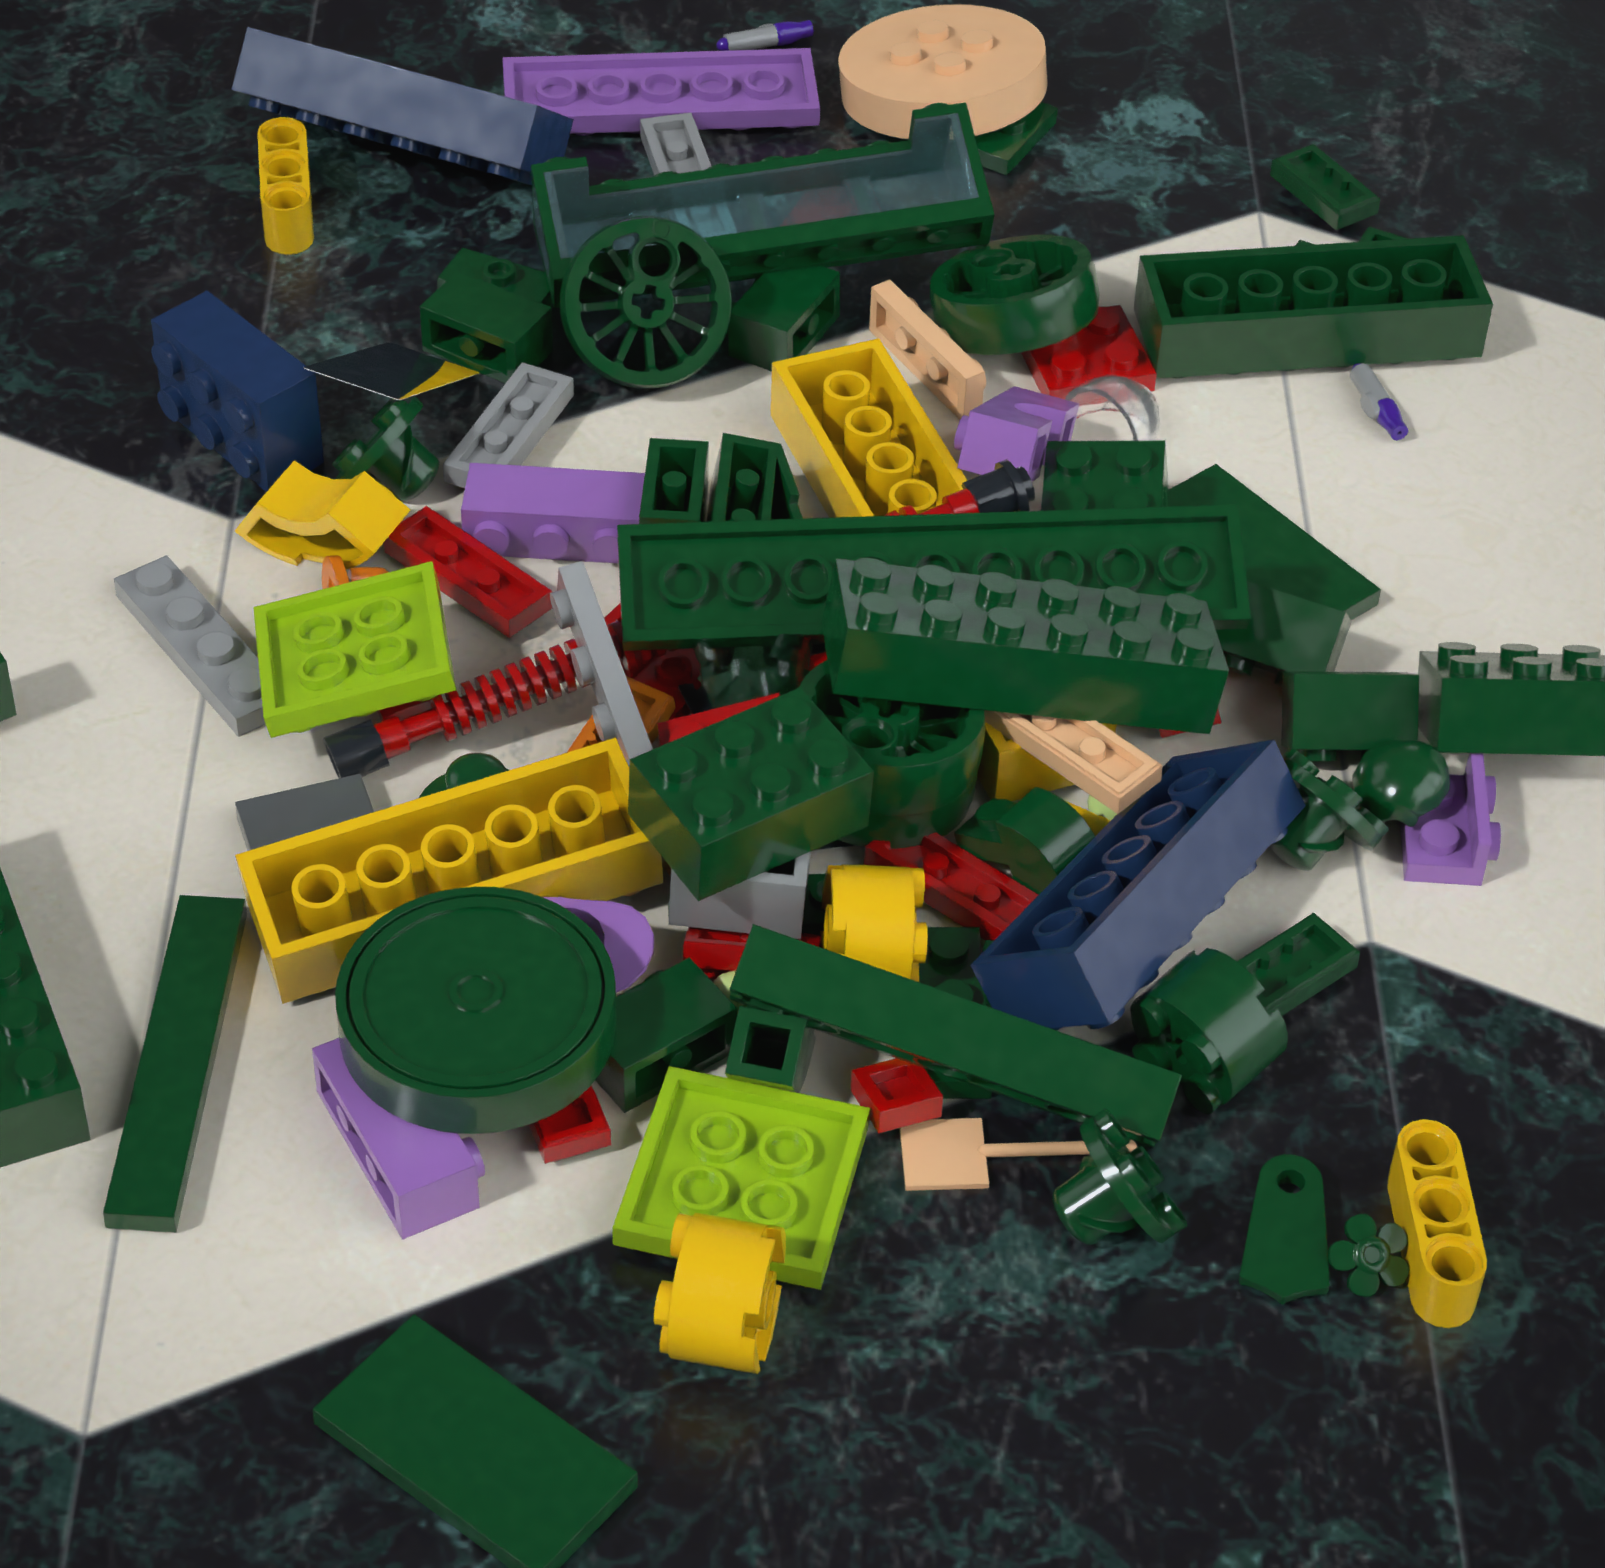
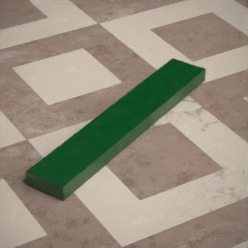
[103,895,247,1233]

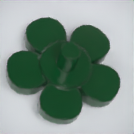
[1328,1214,1409,1297]

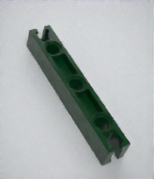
[730,924,1182,1149]

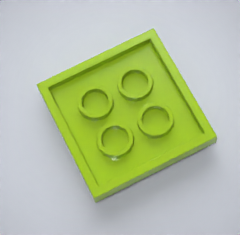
[253,561,456,738]
[612,1066,870,1290]

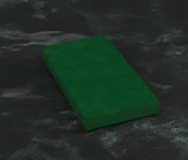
[1167,464,1381,620]
[312,1314,638,1568]

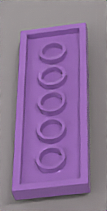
[503,48,820,136]

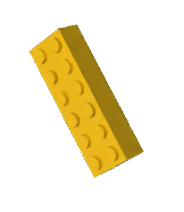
[235,738,663,1004]

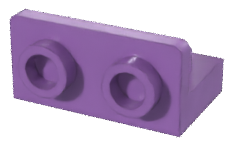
[1400,753,1501,886]

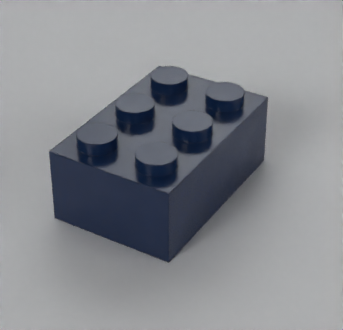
[151,291,324,492]

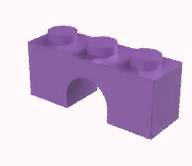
[954,386,1080,482]

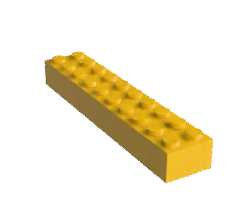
[770,338,1117,801]

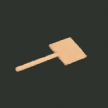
[899,1118,1137,1191]

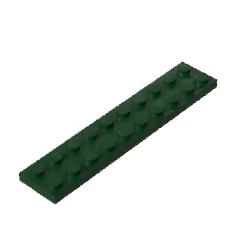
[617,504,1251,651]

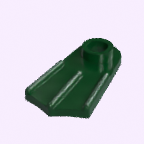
[1239,1154,1330,1304]

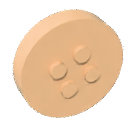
[839,4,1047,139]

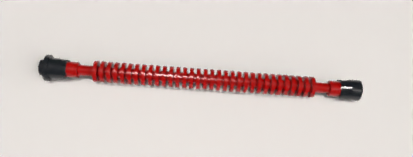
[323,459,1035,778]

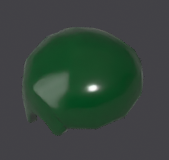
[1352,740,1450,827]

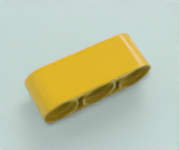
[258,117,314,255]
[1387,1119,1487,1328]

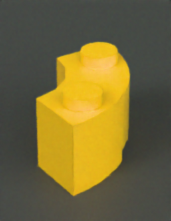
[235,460,410,569]

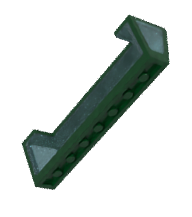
[531,102,994,308]

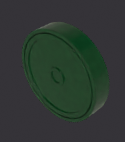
[335,887,617,1134]

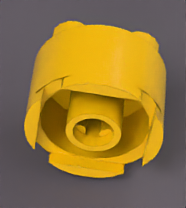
[820,864,928,982]
[654,1213,786,1374]

